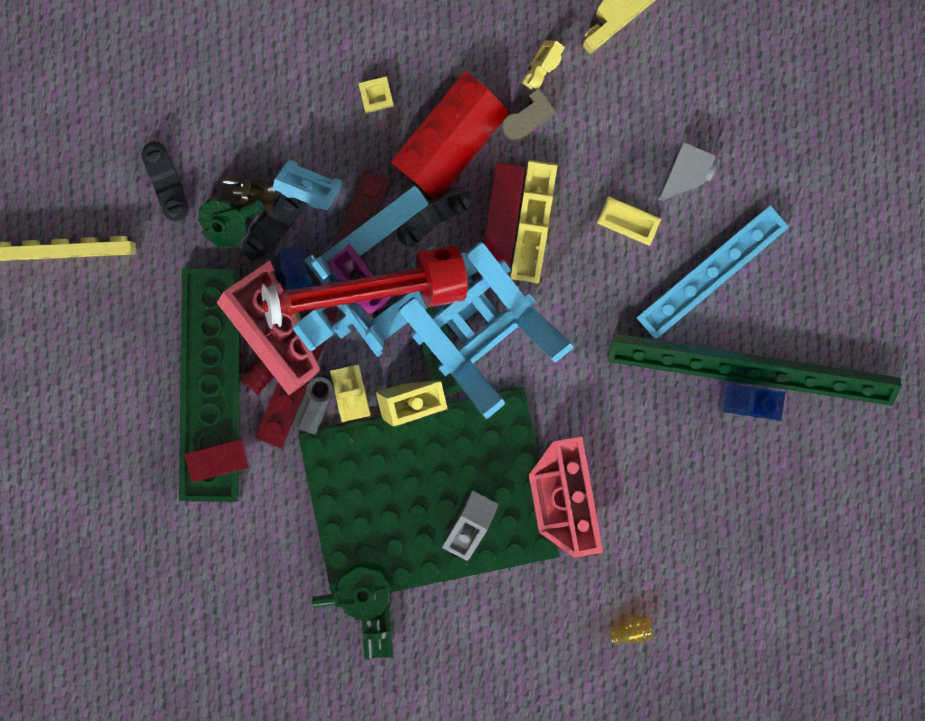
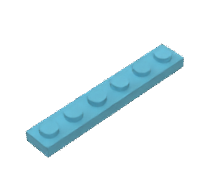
[636,205,789,340]

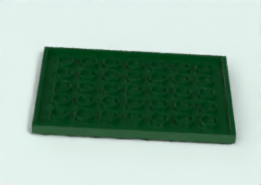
[298,387,560,594]

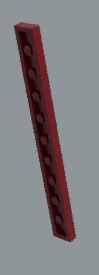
[255,169,392,449]

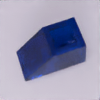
[718,382,786,421]

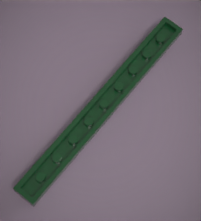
[607,333,902,406]

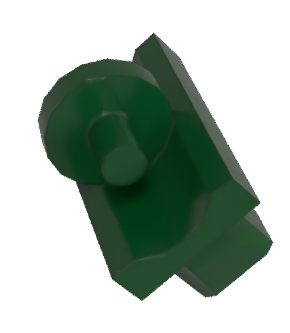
[361,604,394,660]

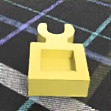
[521,40,565,90]

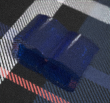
[274,246,314,291]

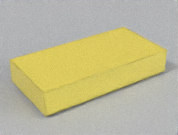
[597,196,661,246]

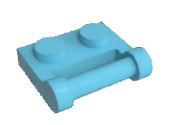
[272,159,343,211]

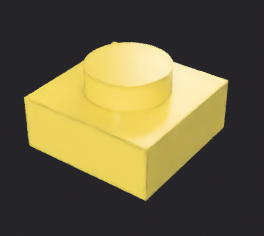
[358,76,394,113]

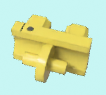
[330,364,371,422]

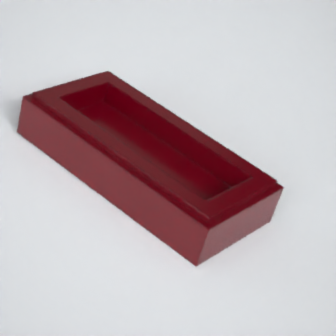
[184,439,250,482]

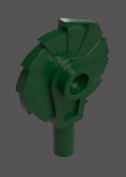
[198,197,263,247]
[312,567,392,621]

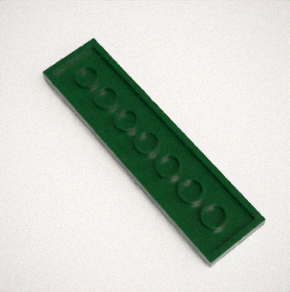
[179,268,242,502]

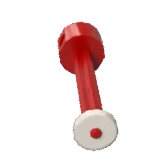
[262,246,468,329]

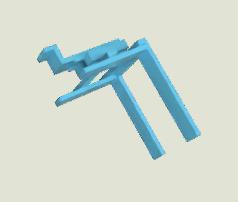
[293,186,477,357]
[399,242,574,419]

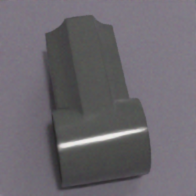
[292,376,335,434]

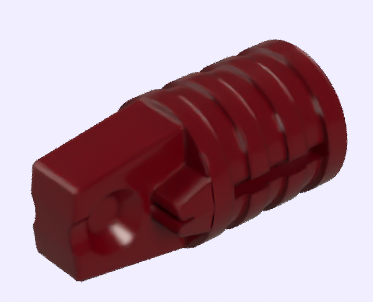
[239,358,275,396]

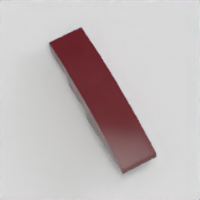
[479,161,525,279]

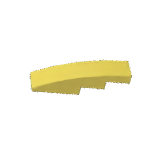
[511,160,558,284]

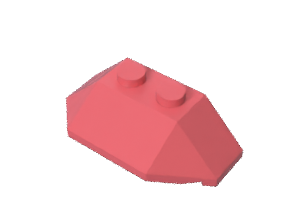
[529,436,603,558]

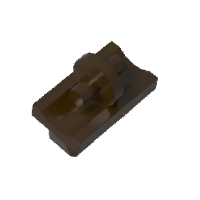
[221,175,276,212]

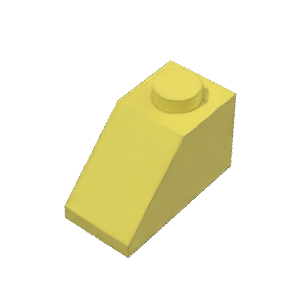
[376,380,447,426]

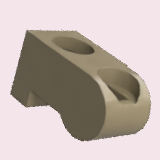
[503,89,556,142]

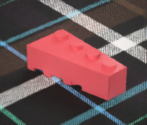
[217,260,320,395]

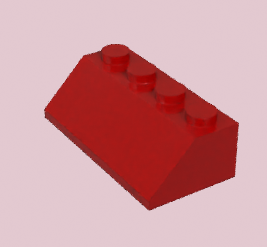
[391,71,510,199]

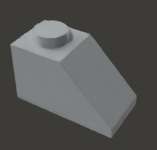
[657,142,717,201]
[442,491,499,561]

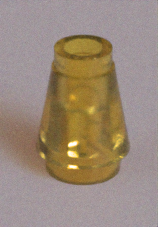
[609,615,654,645]

